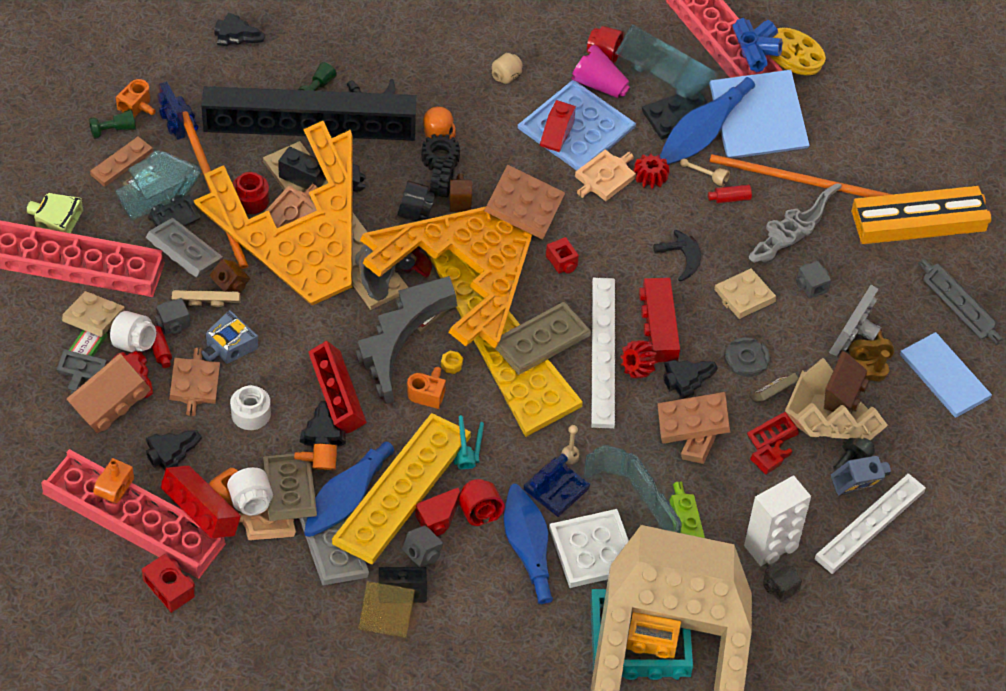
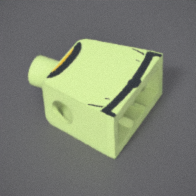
[27,193,83,233]

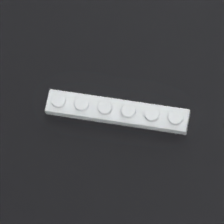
[815,474,926,574]

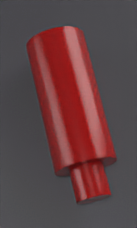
[708,185,752,203]
[151,326,172,368]

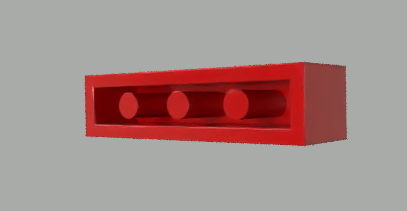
[639,278,680,362]
[308,341,367,433]
[160,466,241,539]

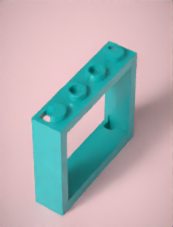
[590,589,693,680]

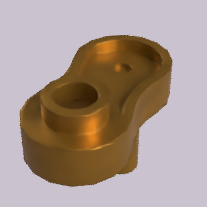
[849,330,894,361]
[855,350,890,382]

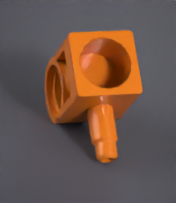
[116,79,156,118]
[407,367,446,409]
[294,444,337,471]
[93,458,134,504]

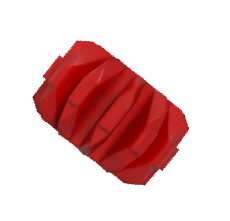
[633,153,670,189]
[620,340,658,378]

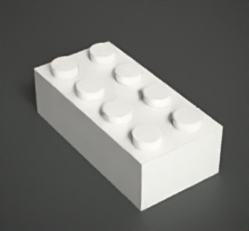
[744,476,811,566]

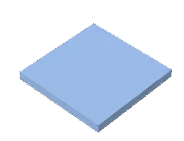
[709,70,810,159]
[518,80,636,171]

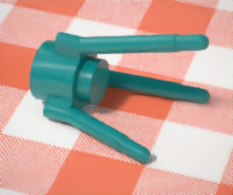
[454,415,484,469]

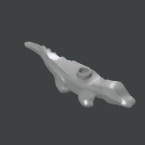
[749,184,841,263]

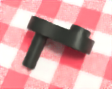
[834,438,875,470]

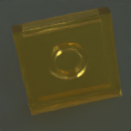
[359,581,415,638]

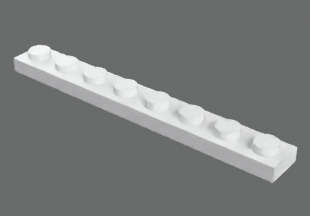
[591,278,615,428]

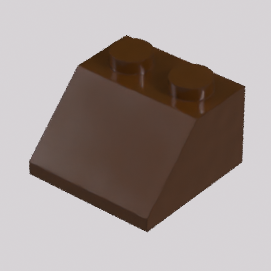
[824,351,869,414]

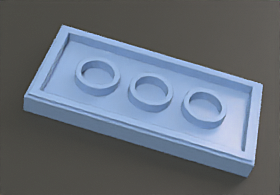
[900,332,992,418]

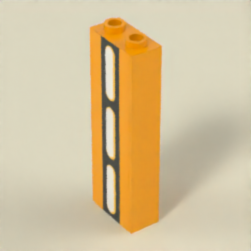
[851,186,991,244]

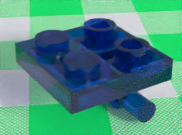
[157,81,199,140]
[524,453,590,517]

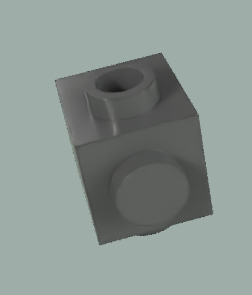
[796,261,831,299]
[154,298,190,335]
[402,525,443,567]

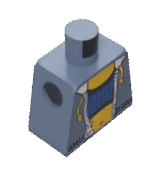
[202,310,258,364]
[831,456,891,496]

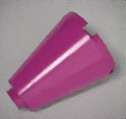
[571,44,630,98]

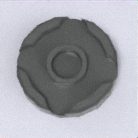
[725,337,770,377]

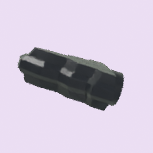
[214,12,265,46]
[663,359,718,399]
[300,401,346,449]
[146,430,202,470]

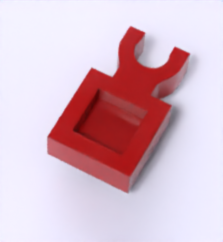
[750,439,792,475]

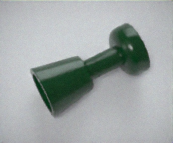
[298,62,337,91]
[89,109,136,139]

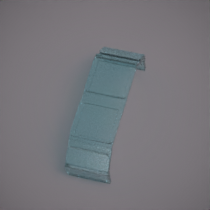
[584,445,682,533]

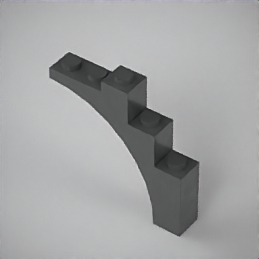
[355,276,457,404]

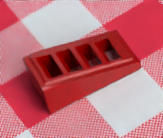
[747,412,799,450]

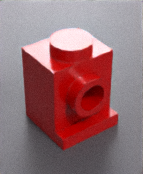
[546,237,579,274]

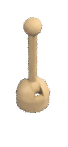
[680,159,730,187]
[561,425,580,464]

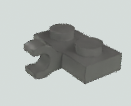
[57,349,108,393]

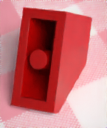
[540,100,576,152]
[415,488,460,536]

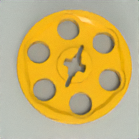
[769,28,826,75]

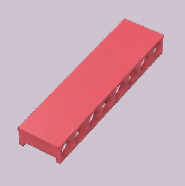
[665,0,783,78]
[0,220,165,297]
[41,449,226,579]

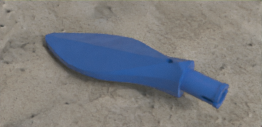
[660,77,755,165]
[304,442,394,537]
[504,484,553,604]

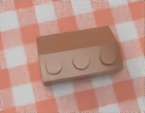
[67,354,151,434]

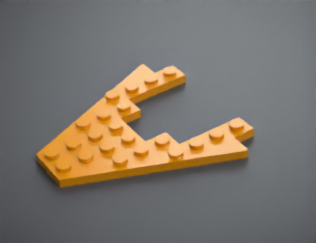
[193,121,353,305]
[360,207,532,348]

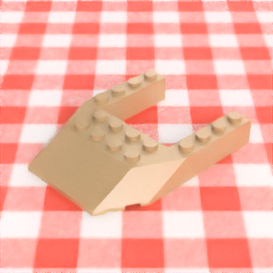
[590,525,752,691]

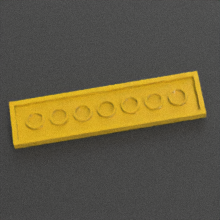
[332,413,471,565]

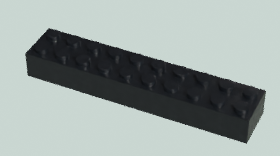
[201,86,417,141]

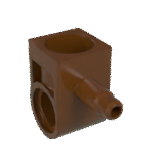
[450,174,472,212]

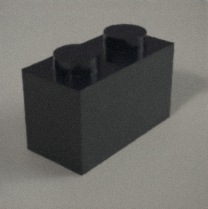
[278,146,327,189]

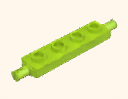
[669,482,705,538]

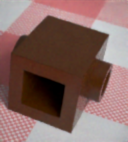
[209,259,250,293]

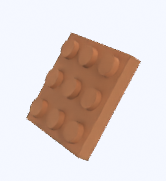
[484,165,565,240]

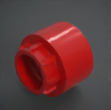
[587,26,624,65]
[232,172,270,214]
[459,479,505,526]

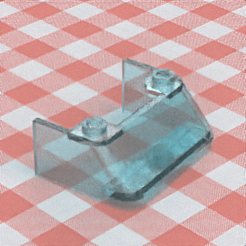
[616,24,719,98]
[115,150,202,221]

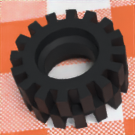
[422,134,460,171]
[430,157,455,198]

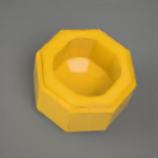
[441,351,463,374]

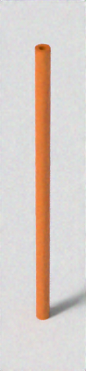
[180,111,248,269]
[710,154,893,197]

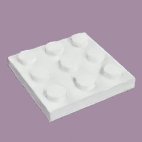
[549,509,629,588]

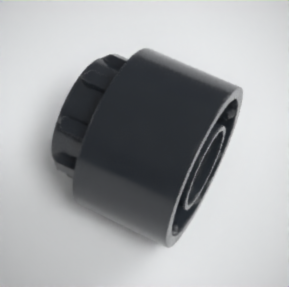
[397,180,435,222]

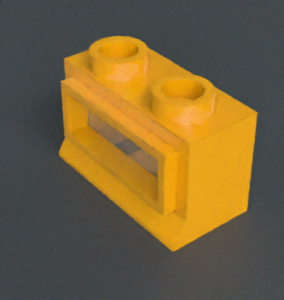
[626,612,681,658]

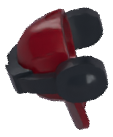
[394,246,432,278]

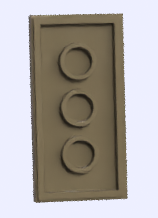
[495,302,591,375]
[263,453,317,521]

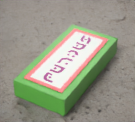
[69,330,107,356]

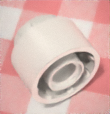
[110,311,156,353]
[230,385,271,430]
[227,467,273,516]

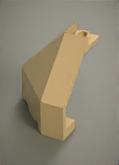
[785,358,888,440]

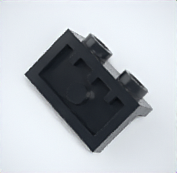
[148,194,201,227]
[379,567,427,603]

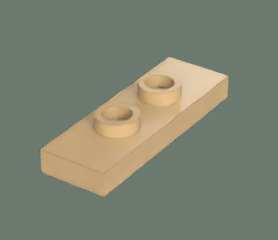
[172,290,241,307]

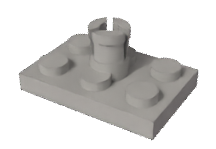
[829,285,881,356]

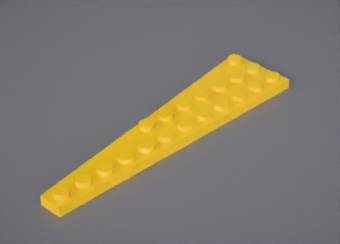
[427,249,583,437]

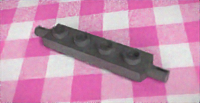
[918,258,1004,345]

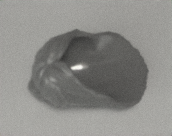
[355,245,395,301]

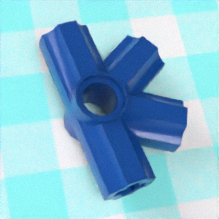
[733,18,783,72]

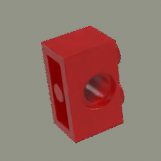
[141,554,195,613]

